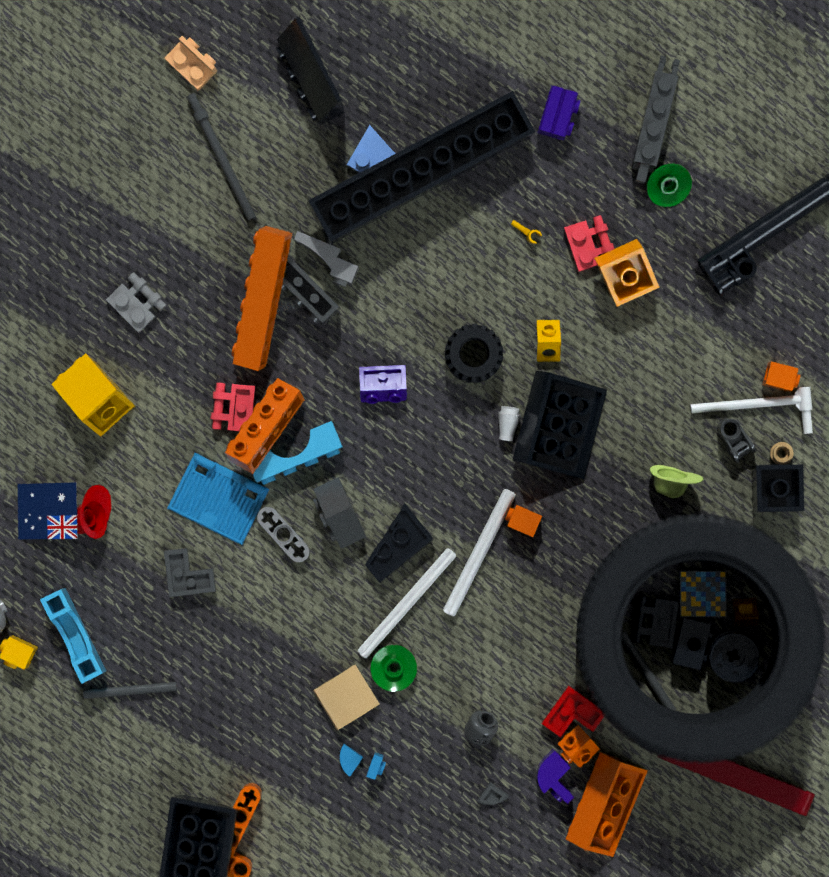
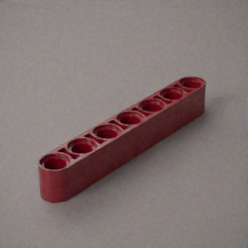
[657,755,815,816]

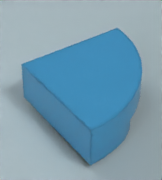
[340,744,363,777]

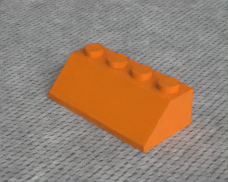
[565,752,648,857]

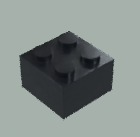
[752,464,804,512]

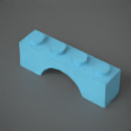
[253,421,343,485]
[40,588,106,684]

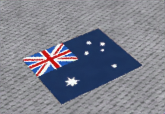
[17,482,77,540]

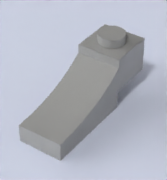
[294,231,359,287]

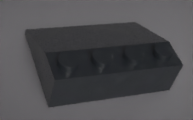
[276,17,345,125]
[513,371,607,479]
[159,794,237,877]

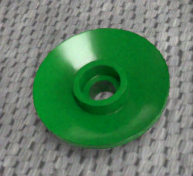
[647,163,692,207]
[370,645,417,692]

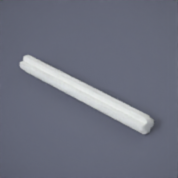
[443,489,516,616]
[358,548,456,658]

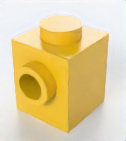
[0,635,38,670]

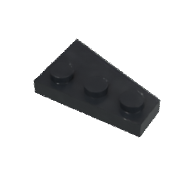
[365,503,434,583]

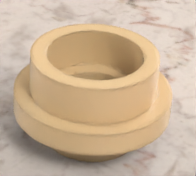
[770,442,794,465]

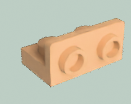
[164,36,217,91]

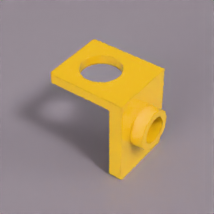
[536,320,561,362]

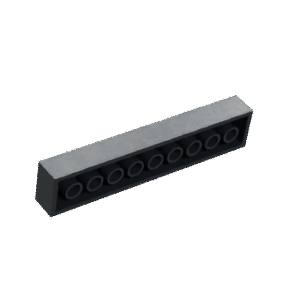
[307,91,535,245]

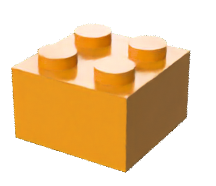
[594,239,660,307]

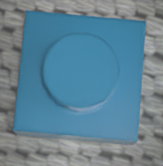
[366,752,386,780]

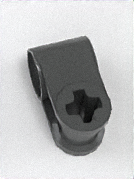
[717,419,757,464]

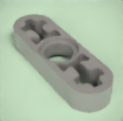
[257,507,310,562]

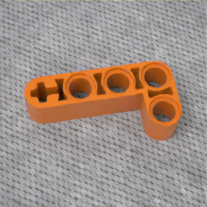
[228,783,262,877]

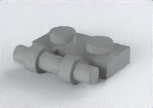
[106,272,167,333]

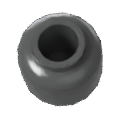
[464,711,499,745]

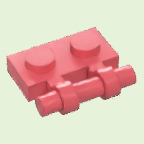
[564,215,615,272]
[211,383,256,431]

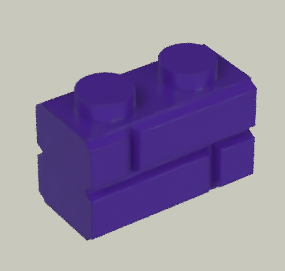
[538,85,581,141]

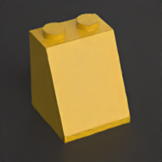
[51,353,135,437]

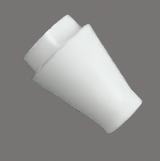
[498,406,521,441]

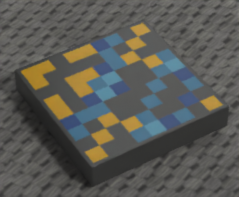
[679,571,727,617]

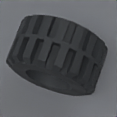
[445,324,503,383]

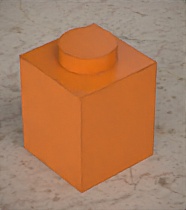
[762,361,800,392]
[505,505,542,537]

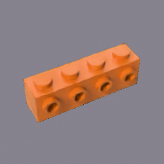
[225,378,305,474]

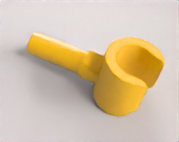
[511,220,542,244]

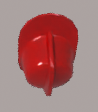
[77,485,111,539]

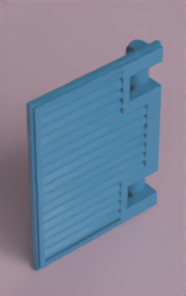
[167,453,269,545]

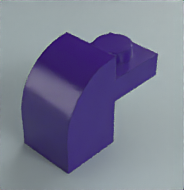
[536,748,574,804]

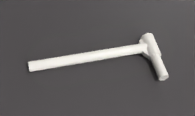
[690,387,813,434]

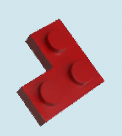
[541,685,604,737]

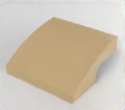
[313,665,379,730]

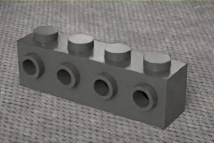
[282,256,340,325]

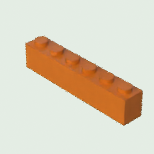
[232,226,293,371]

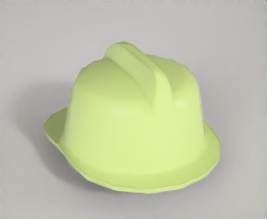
[650,465,703,498]

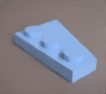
[347,125,395,173]

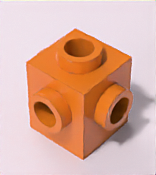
[558,725,600,768]

